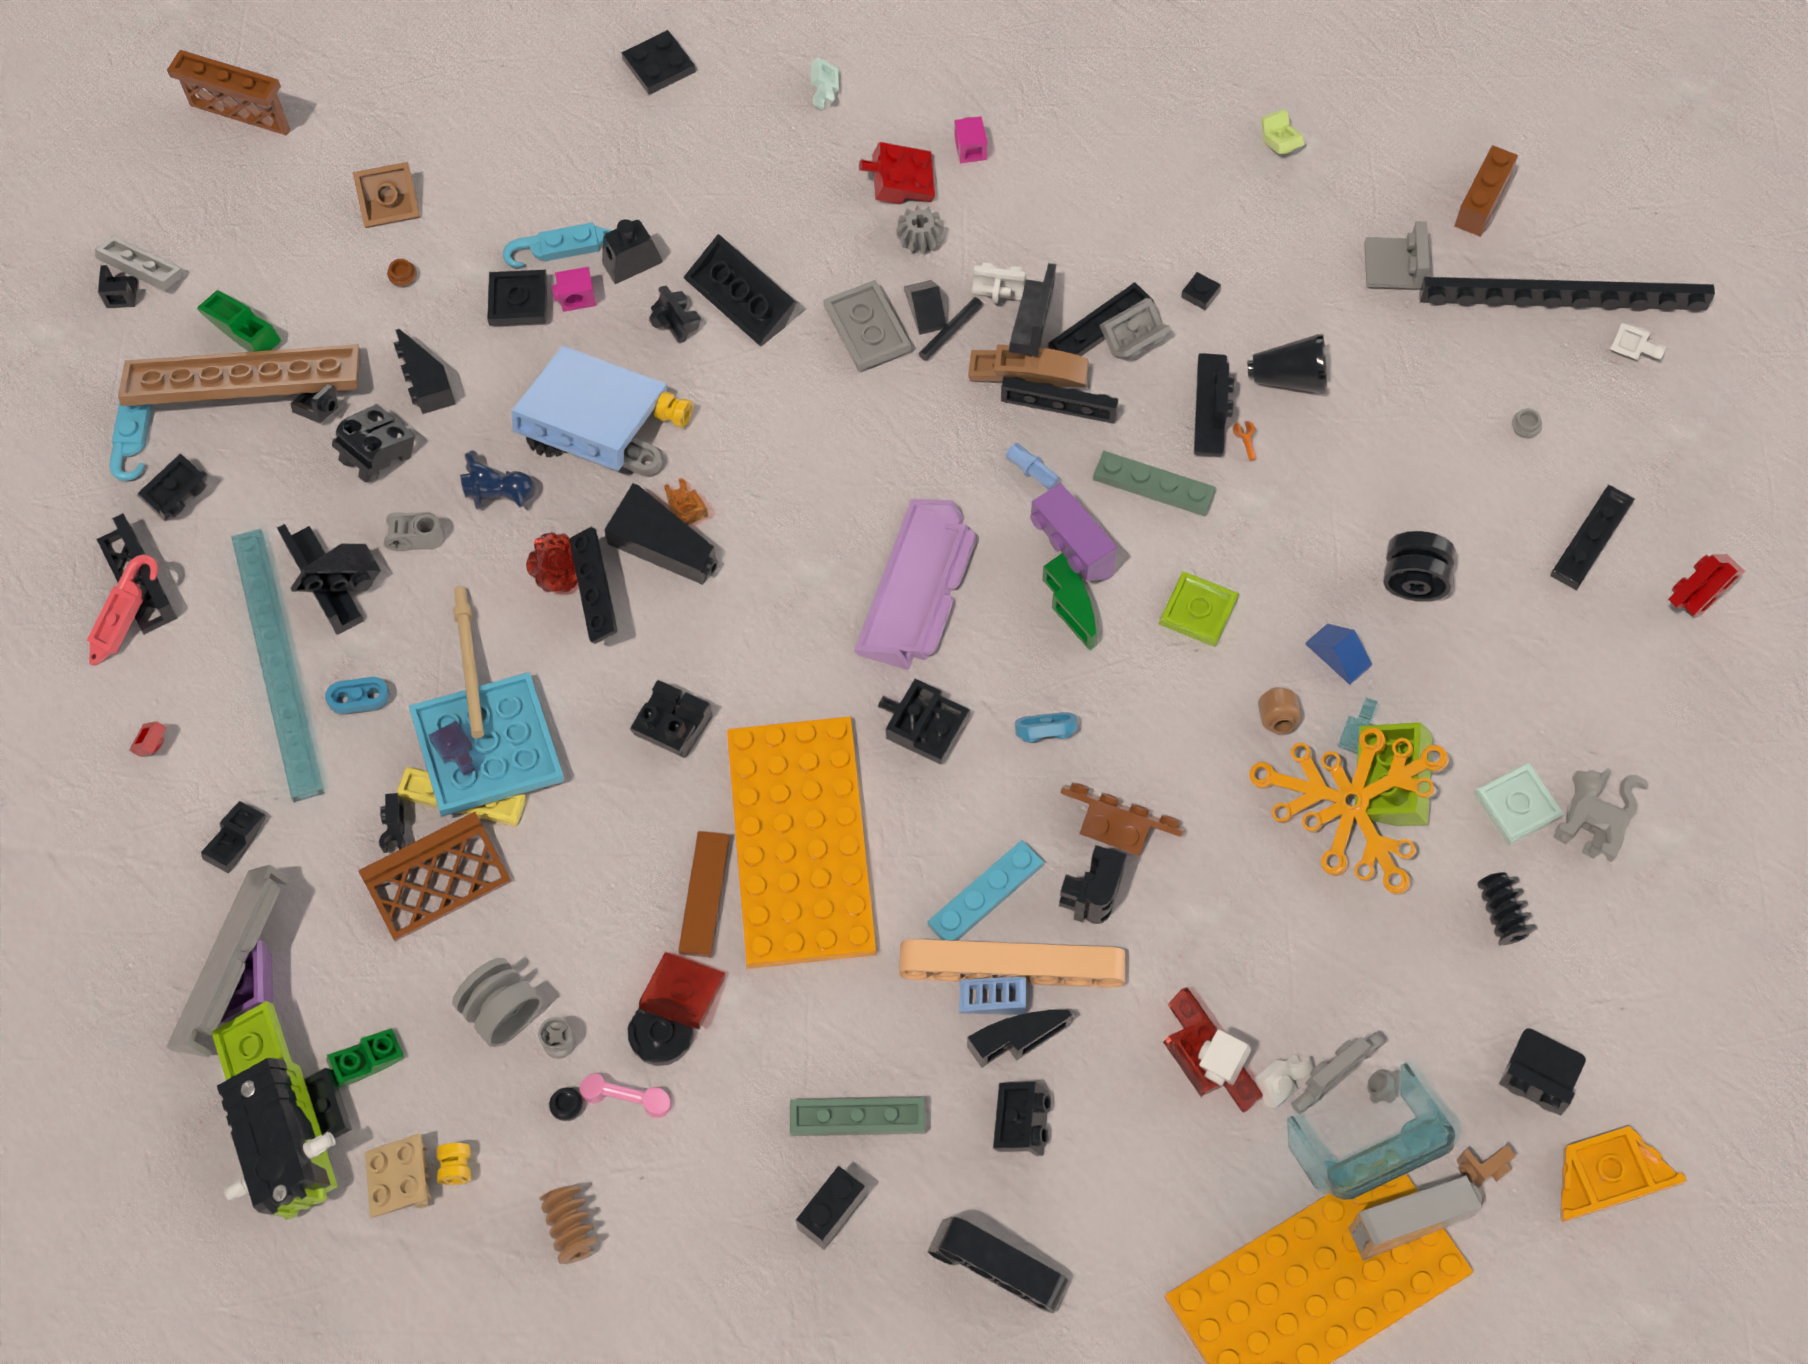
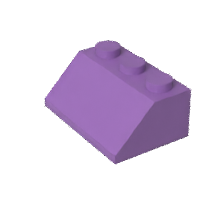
[1030,483,1117,581]

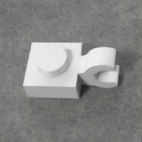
[1610,321,1666,360]
[1255,1055,1314,1108]

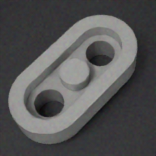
[622,437,662,476]

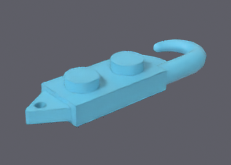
[503,222,612,268]
[109,402,152,481]

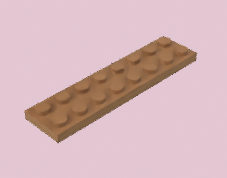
[118,344,361,406]

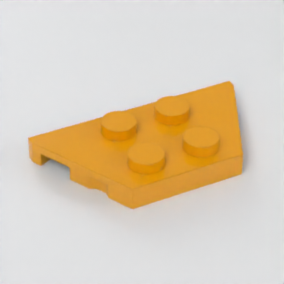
[1560,1126,1687,1223]

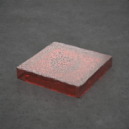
[639,952,725,1030]

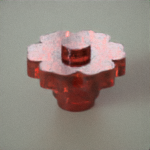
[526,532,577,593]

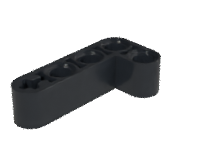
[927,1217,1069,1313]

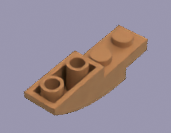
[968,344,1089,387]

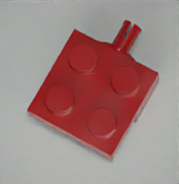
[859,141,935,204]
[1668,554,1745,616]

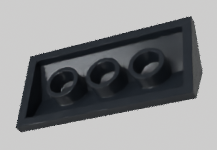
[683,234,797,346]

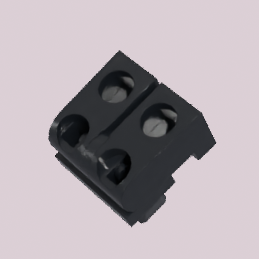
[332,404,416,483]
[630,679,713,758]
[1059,845,1127,924]

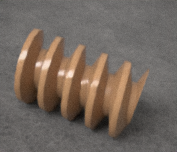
[539,1186,598,1264]

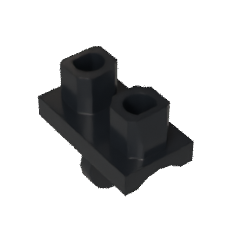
[649,285,701,343]

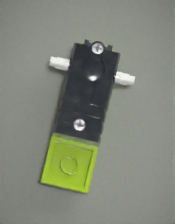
[212,1001,338,1220]

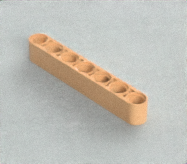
[899,939,1125,988]

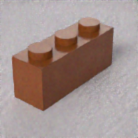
[1454,145,1518,237]

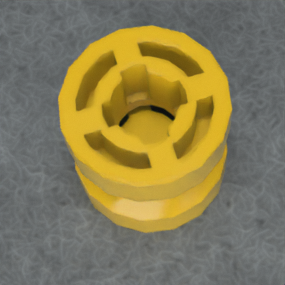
[654,391,693,428]
[436,1143,471,1185]

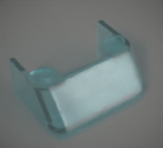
[1287,1063,1455,1200]

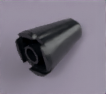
[1247,334,1327,393]

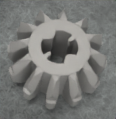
[896,205,944,254]

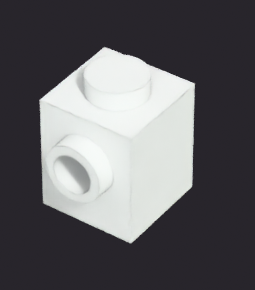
[1198,1029,1252,1086]

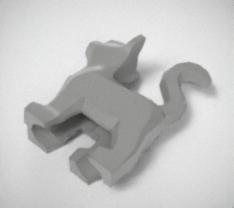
[1553,768,1649,862]

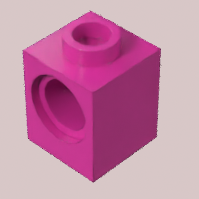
[954,116,988,164]
[551,266,596,312]

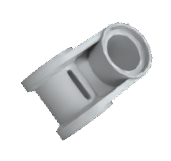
[384,512,445,551]

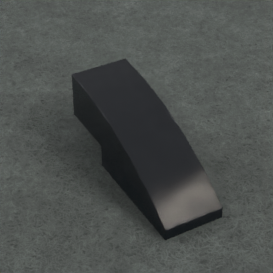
[967,1010,1072,1068]

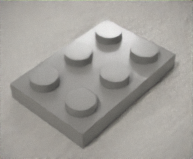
[823,280,911,371]

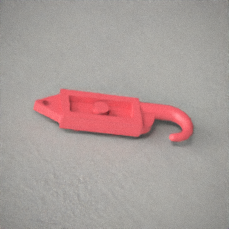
[86,554,158,666]

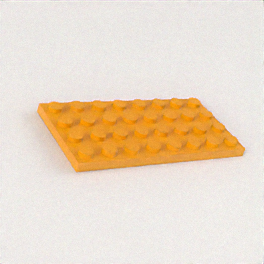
[727,716,876,969]
[1164,1155,1474,1364]

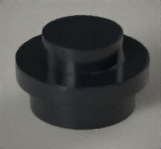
[549,1087,583,1121]

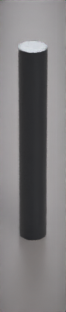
[919,297,982,361]

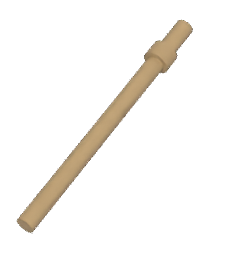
[453,586,484,739]

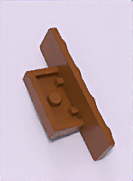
[1060,782,1185,856]

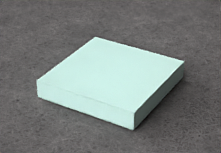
[1473,762,1564,845]

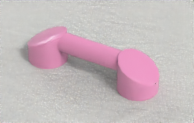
[580,1073,671,1118]

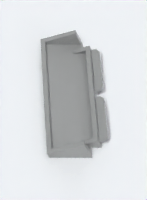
[166,864,290,1057]

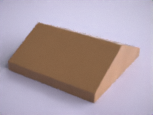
[352,162,420,228]

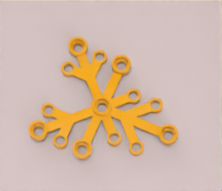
[1249,728,1449,895]

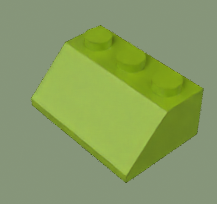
[1355,722,1433,826]

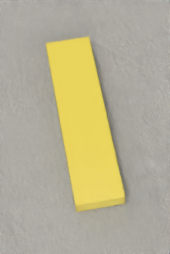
[396,767,527,827]

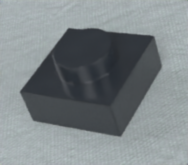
[1181,272,1221,311]

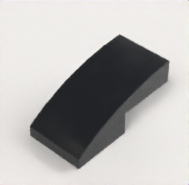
[201,801,266,873]

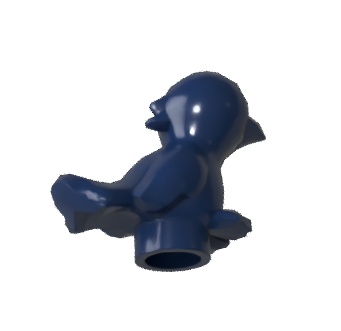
[460,450,535,509]

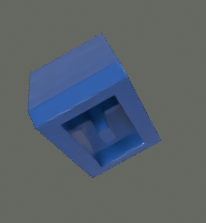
[1305,623,1372,685]

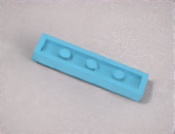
[927,840,1044,941]

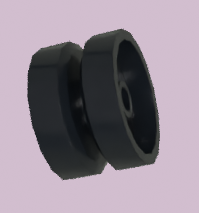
[1383,531,1456,601]

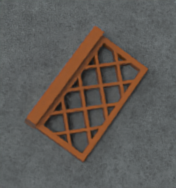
[167,50,290,136]
[358,812,511,941]

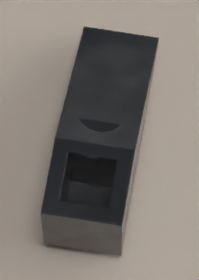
[393,329,456,414]
[290,543,381,592]

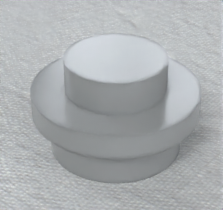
[1512,408,1542,437]

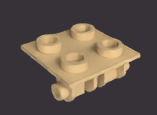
[365,1133,432,1218]

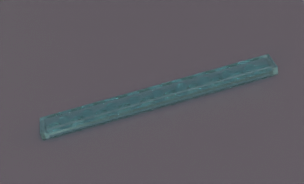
[231,528,325,803]

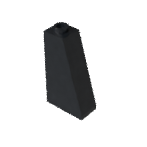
[604,483,718,585]

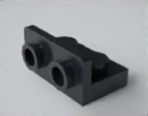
[993,1081,1051,1156]

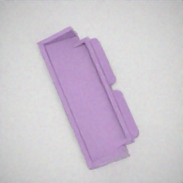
[854,499,976,670]

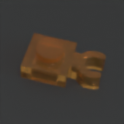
[664,478,709,525]

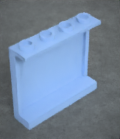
[512,346,667,471]

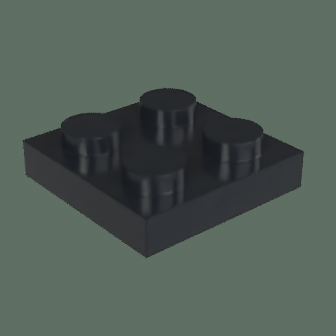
[621,30,696,95]
[487,269,547,326]

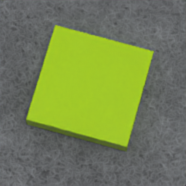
[1159,571,1239,647]

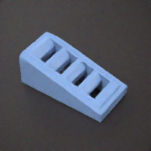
[959,977,1026,1015]

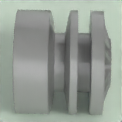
[452,958,543,1047]

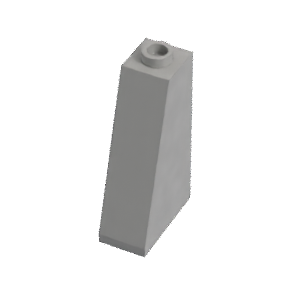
[1348,1176,1482,1261]

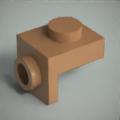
[1456,1145,1516,1188]

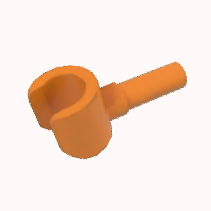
[1233,421,1256,461]

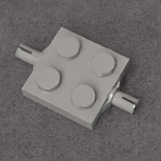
[1291,1032,1384,1114]

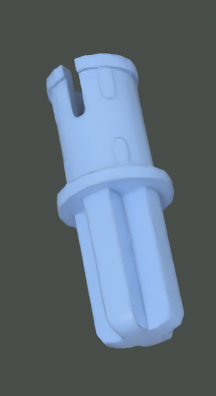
[1006,442,1059,490]

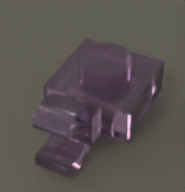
[428,721,475,776]

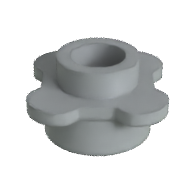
[1367,1070,1401,1104]

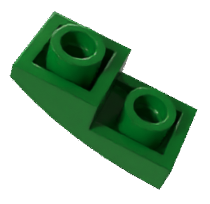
[326,1028,404,1088]

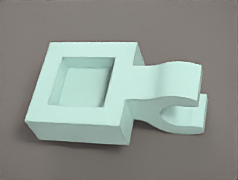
[811,57,839,110]

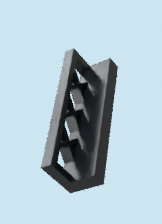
[1009,263,1057,357]
[96,513,178,635]
[277,524,364,635]

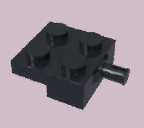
[878,678,970,765]

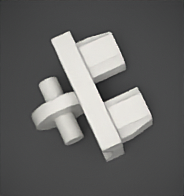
[972,262,1026,303]

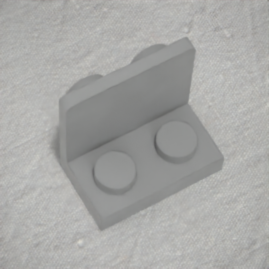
[1364,221,1430,289]

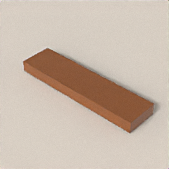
[678,831,730,958]

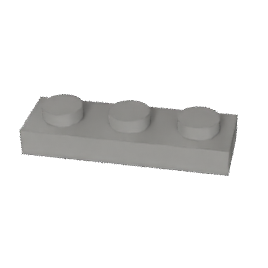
[95,236,182,291]

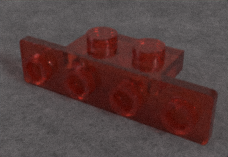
[1163,987,1263,1113]

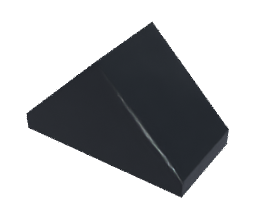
[904,280,947,335]

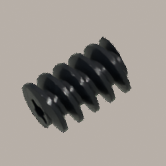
[1477,872,1537,946]

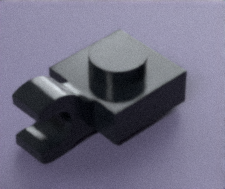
[379,793,406,853]

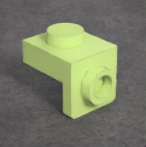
[1261,109,1304,154]

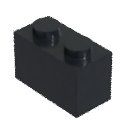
[796,1165,866,1250]

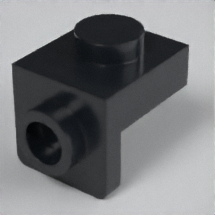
[290,384,338,423]

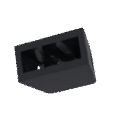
[602,219,663,285]

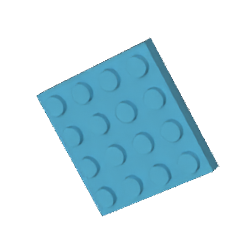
[409,672,564,817]

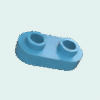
[325,677,390,714]
[1015,712,1078,742]

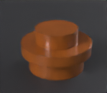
[387,259,416,286]

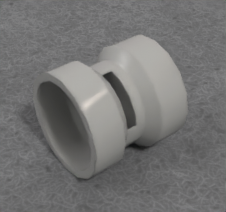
[538,1017,576,1059]

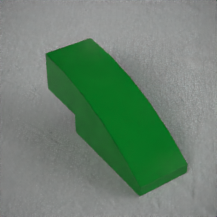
[197,290,282,352]
[1042,553,1096,650]

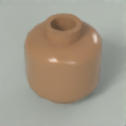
[1258,687,1302,734]

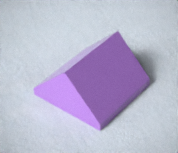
[221,940,273,1023]

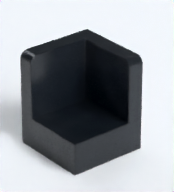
[98,265,137,308]

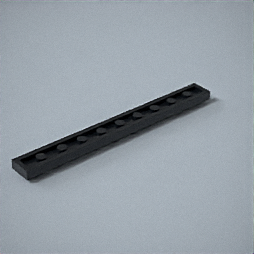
[1419,277,1715,311]

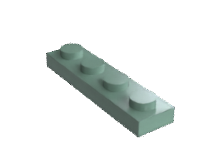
[1093,450,1216,517]
[790,1097,925,1136]

